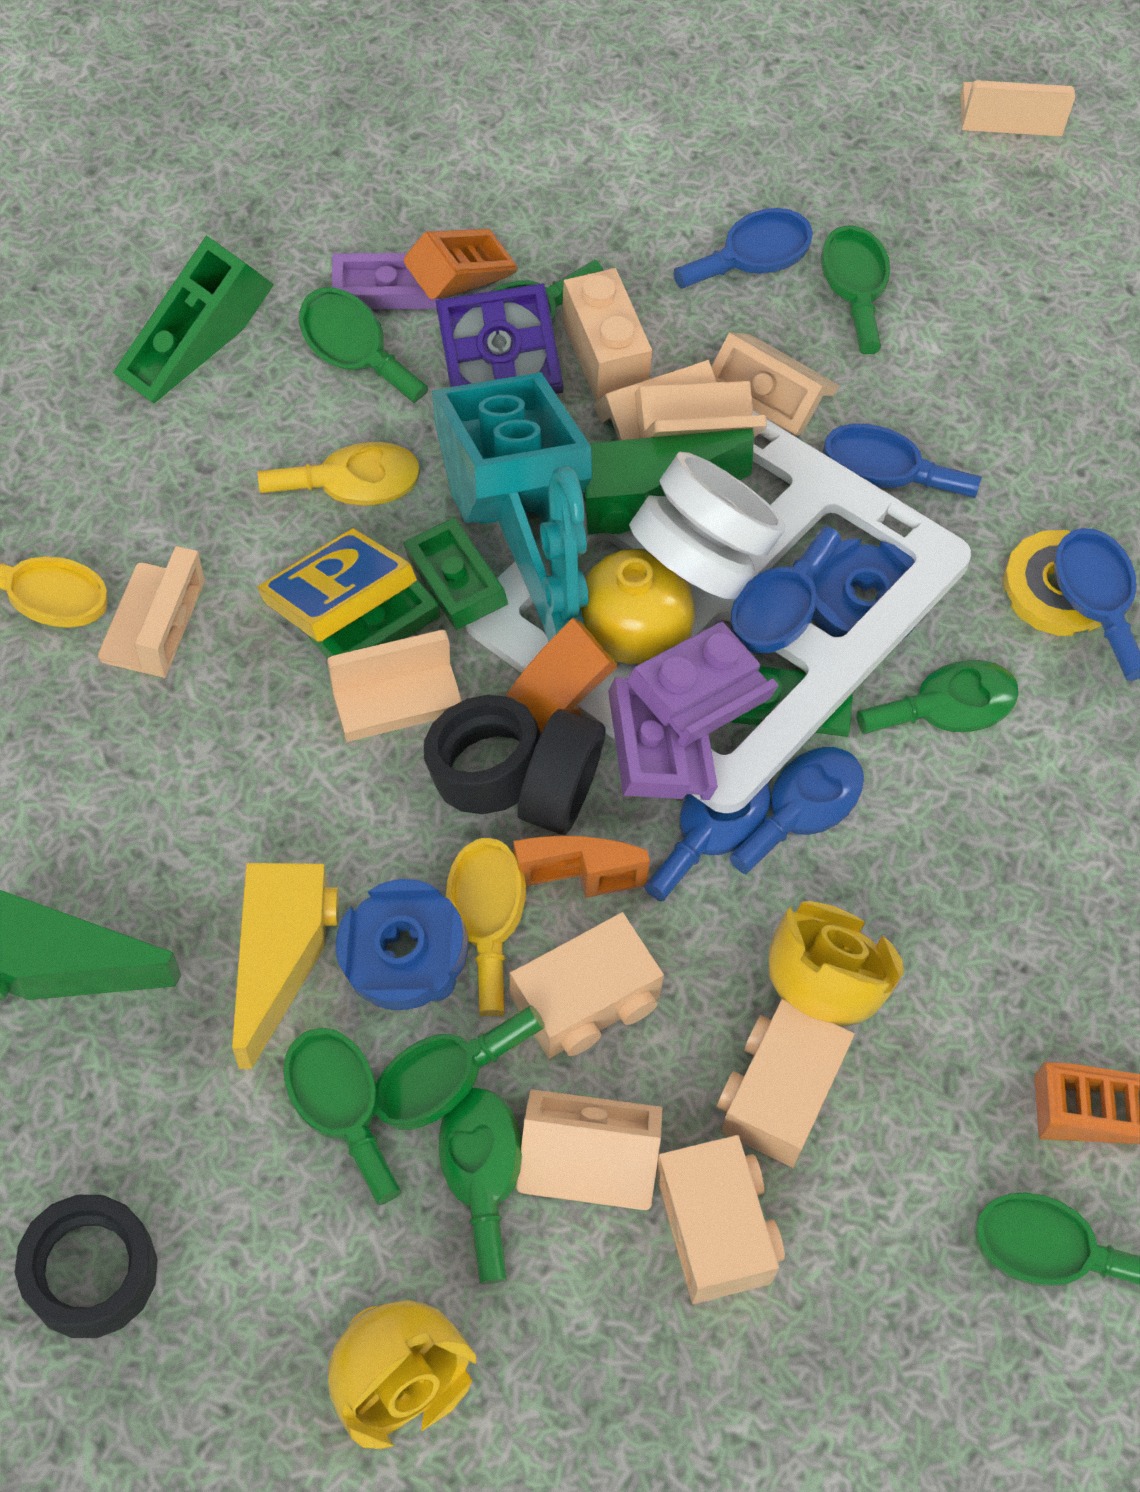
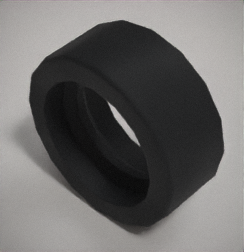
[424,694,541,815]
[517,708,606,836]
[14,1194,158,1338]

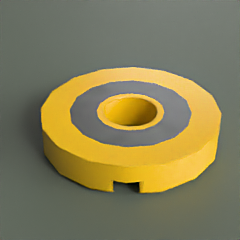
[1002,530,1102,636]

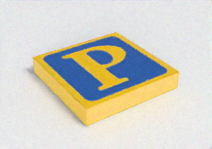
[257,528,417,642]

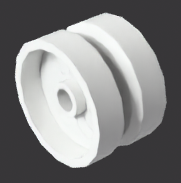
[629,452,786,599]

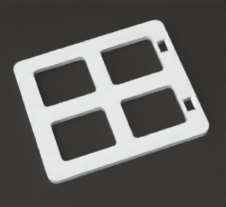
[465,411,971,813]

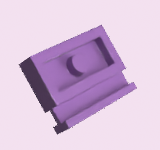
[627,621,778,748]
[608,677,718,800]

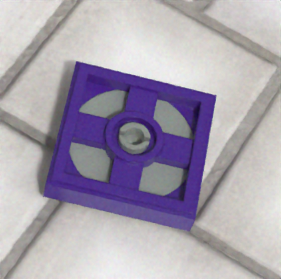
[435,283,564,394]

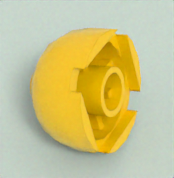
[580,548,695,668]
[769,901,904,1027]
[328,1300,476,1449]

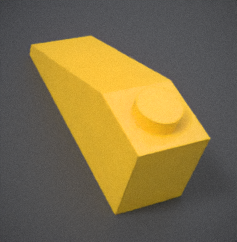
[232,863,339,1069]

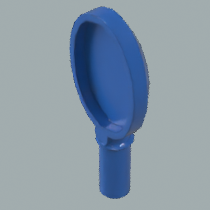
[673,208,813,289]
[823,424,982,498]
[731,526,841,653]
[1054,528,1140,681]
[729,747,864,874]
[644,783,770,901]

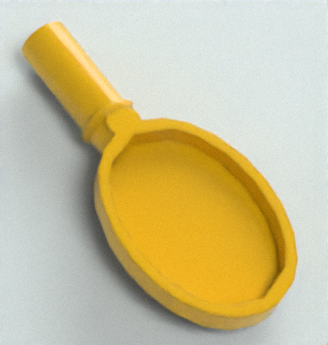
[257,442,420,506]
[0,556,108,628]
[446,838,526,1016]

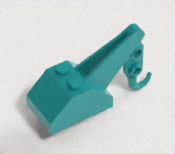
[432,372,592,642]

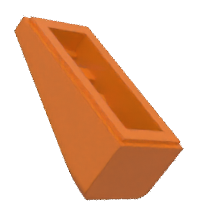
[404,229,518,299]
[1034,1062,1140,1144]

